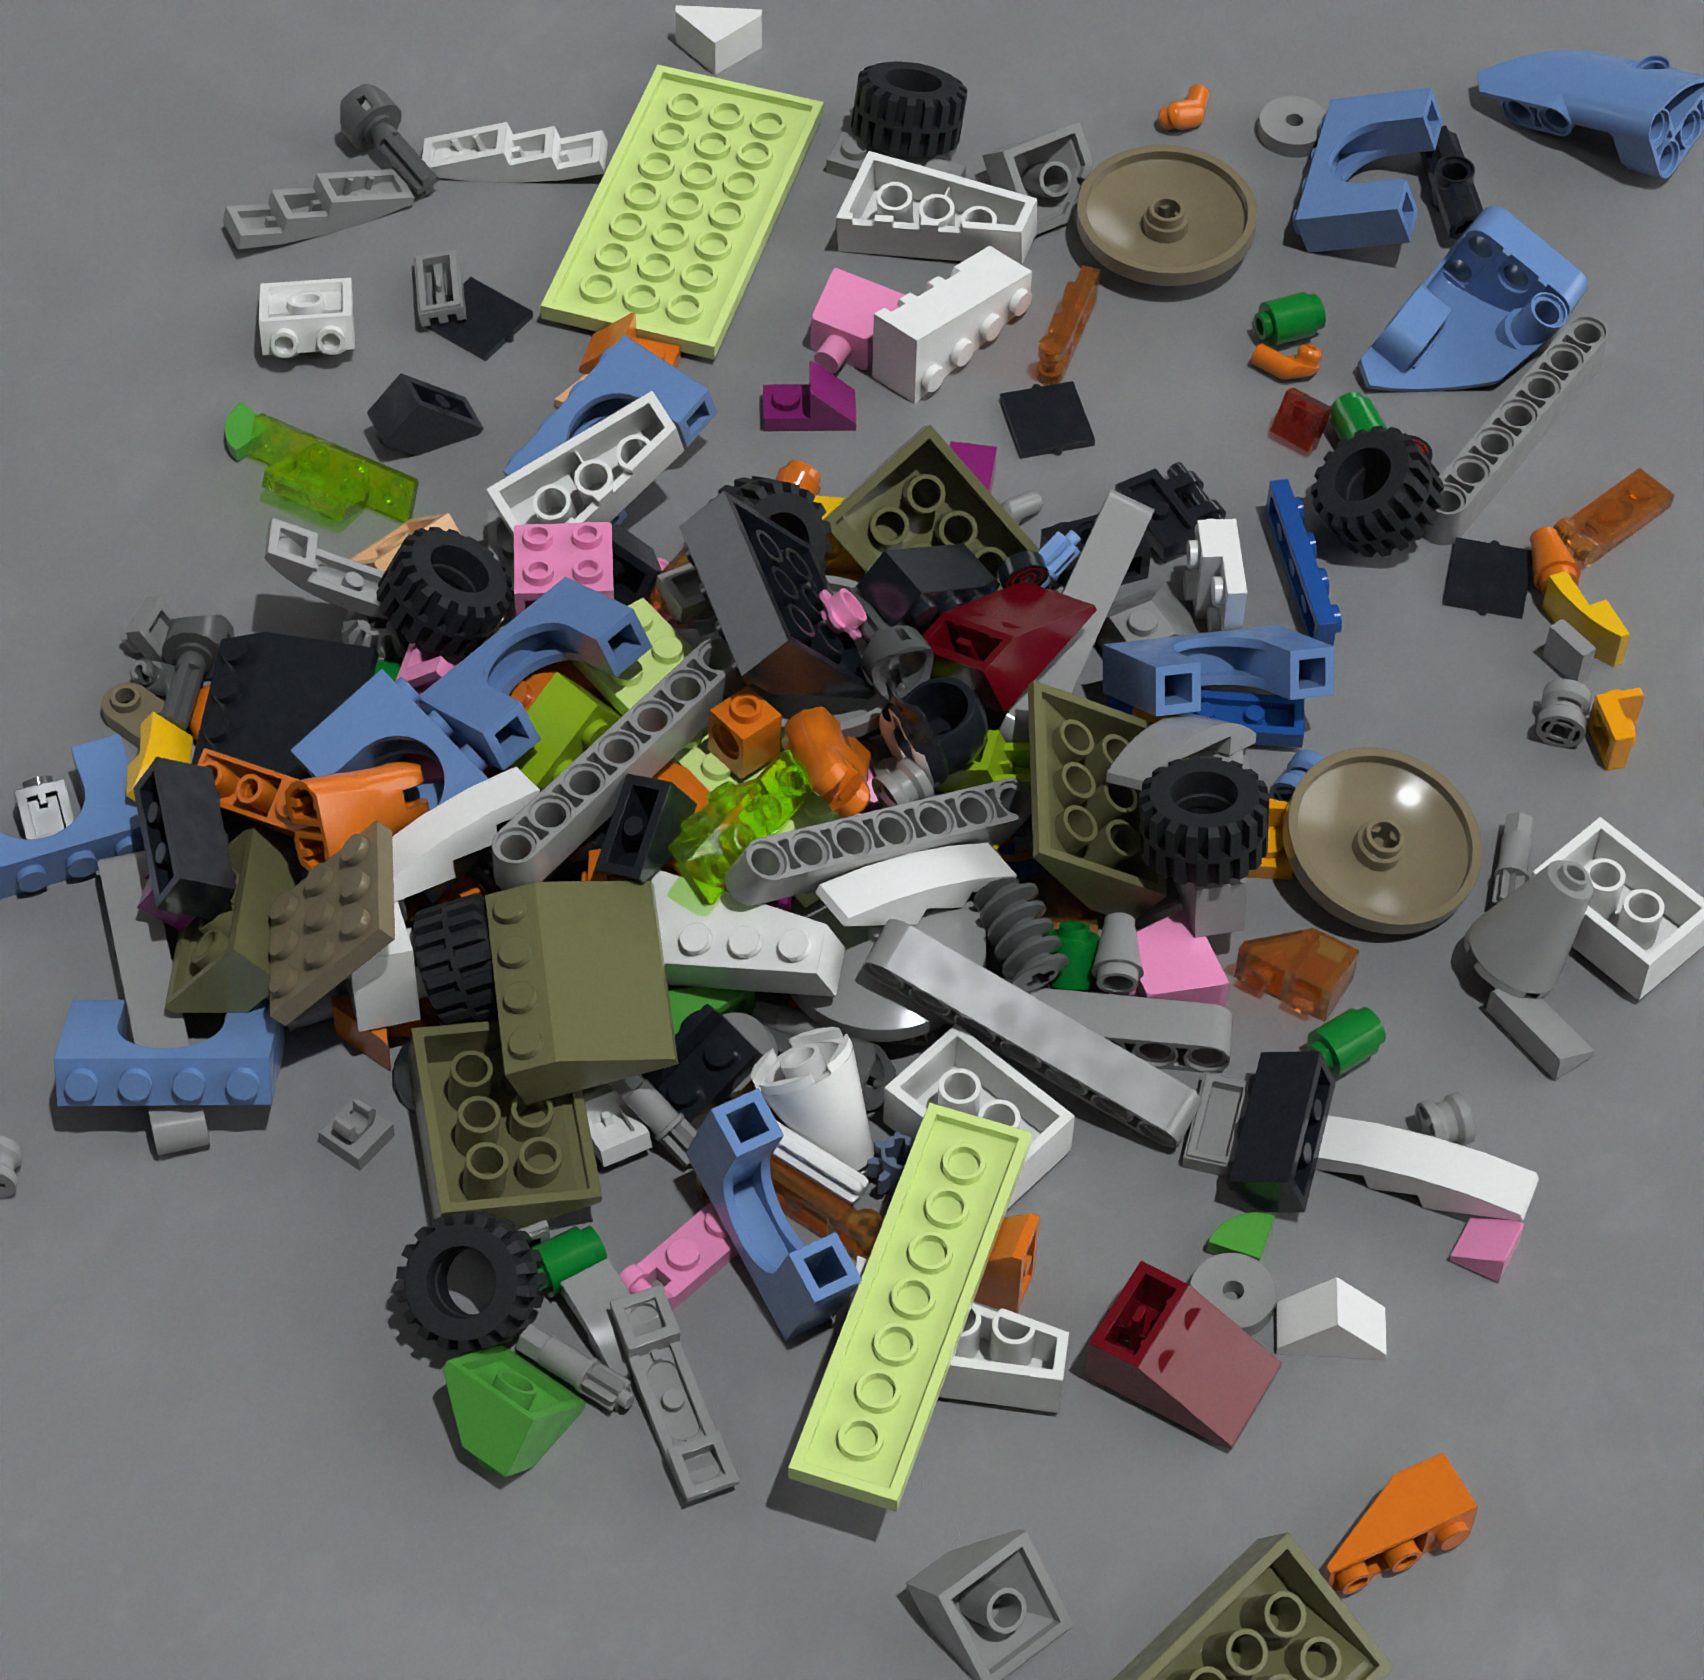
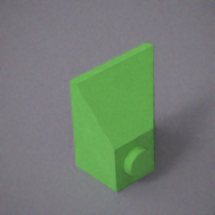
[443,1344,587,1477]

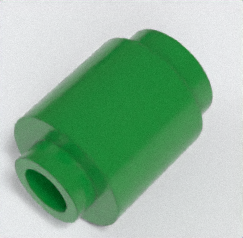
[1254,292,1326,347]
[1330,392,1388,441]
[1047,921,1100,992]
[1306,1007,1386,1077]
[531,1226,608,1298]

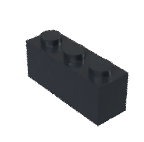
[856,544,1001,627]
[133,757,237,920]
[1226,1051,1336,1212]

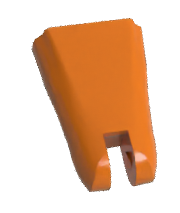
[781,706,871,818]
[285,762,430,872]

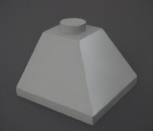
[1096,581,1203,650]
[905,1529,1074,1680]

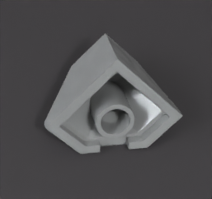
[982,122,1094,235]

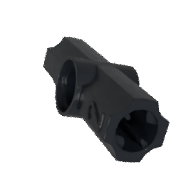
[1419,126,1483,241]

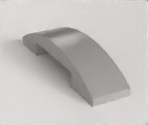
[264,517,390,620]
[1106,713,1256,790]
[610,1284,740,1502]

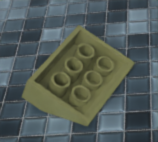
[823,425,1040,592]
[1028,680,1167,920]
[485,881,678,1105]
[408,1020,602,1230]
[1112,1532,1394,1680]

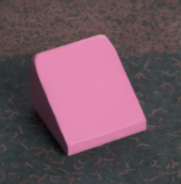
[1449,1216,1524,1282]

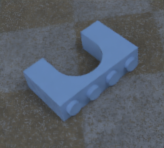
[1293,87,1443,253]
[503,335,717,525]
[419,577,652,771]
[1103,625,1334,716]
[290,669,504,904]
[0,734,145,899]
[53,999,285,1106]
[685,1088,862,1341]

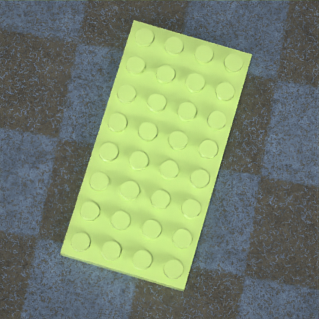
[540,64,824,359]

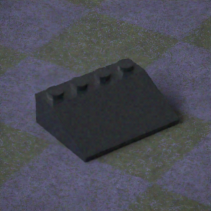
[679,491,876,699]
[191,632,379,829]

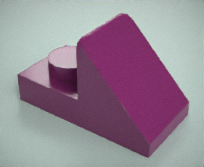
[763,361,856,432]

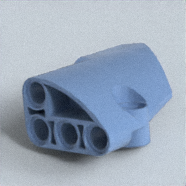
[1476,50,1704,179]
[1358,206,1588,392]

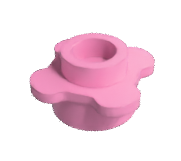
[819,588,867,640]

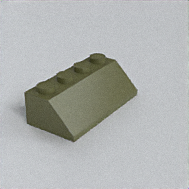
[165,822,300,1013]

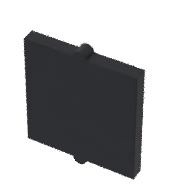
[425,277,533,361]
[1000,381,1095,459]
[1444,537,1532,619]

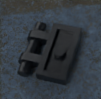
[1115,462,1226,560]

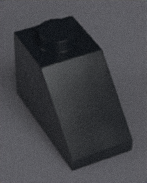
[367,373,484,456]
[612,524,662,606]
[594,773,697,882]

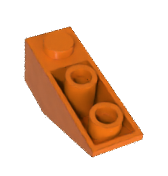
[197,748,309,838]
[1323,1452,1478,1594]

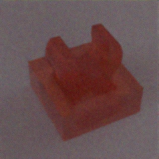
[1270,388,1333,452]

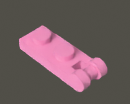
[619,1202,739,1311]

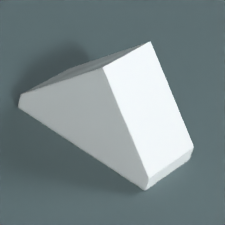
[675,5,762,75]
[1276,1277,1386,1360]

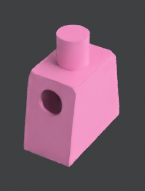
[811,267,905,374]
[1098,909,1229,1008]

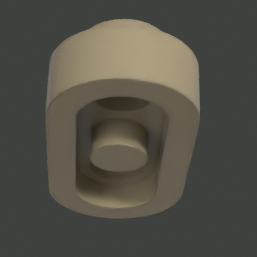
[101,683,188,749]

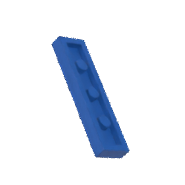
[1265,479,1342,646]
[1107,690,1304,748]

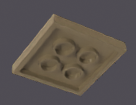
[269,820,395,1026]

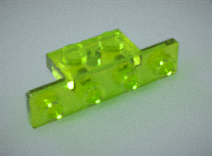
[248,413,419,523]
[668,750,813,907]

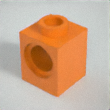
[708,685,782,779]

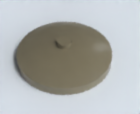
[1076,145,1257,286]
[1282,747,1482,934]

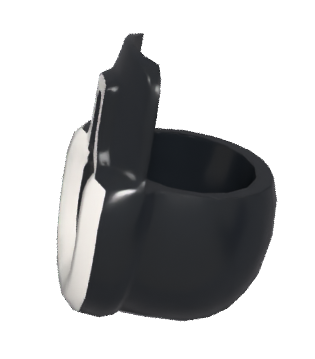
[879,677,988,789]

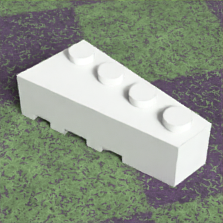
[848,1256,1069,1413]

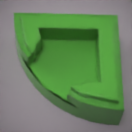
[225,401,273,462]
[1207,1212,1276,1262]

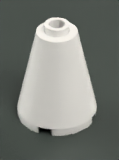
[750,1027,874,1174]

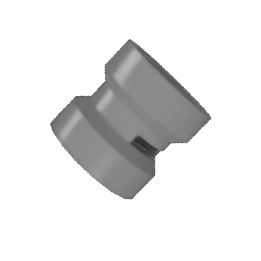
[1536,679,1592,748]

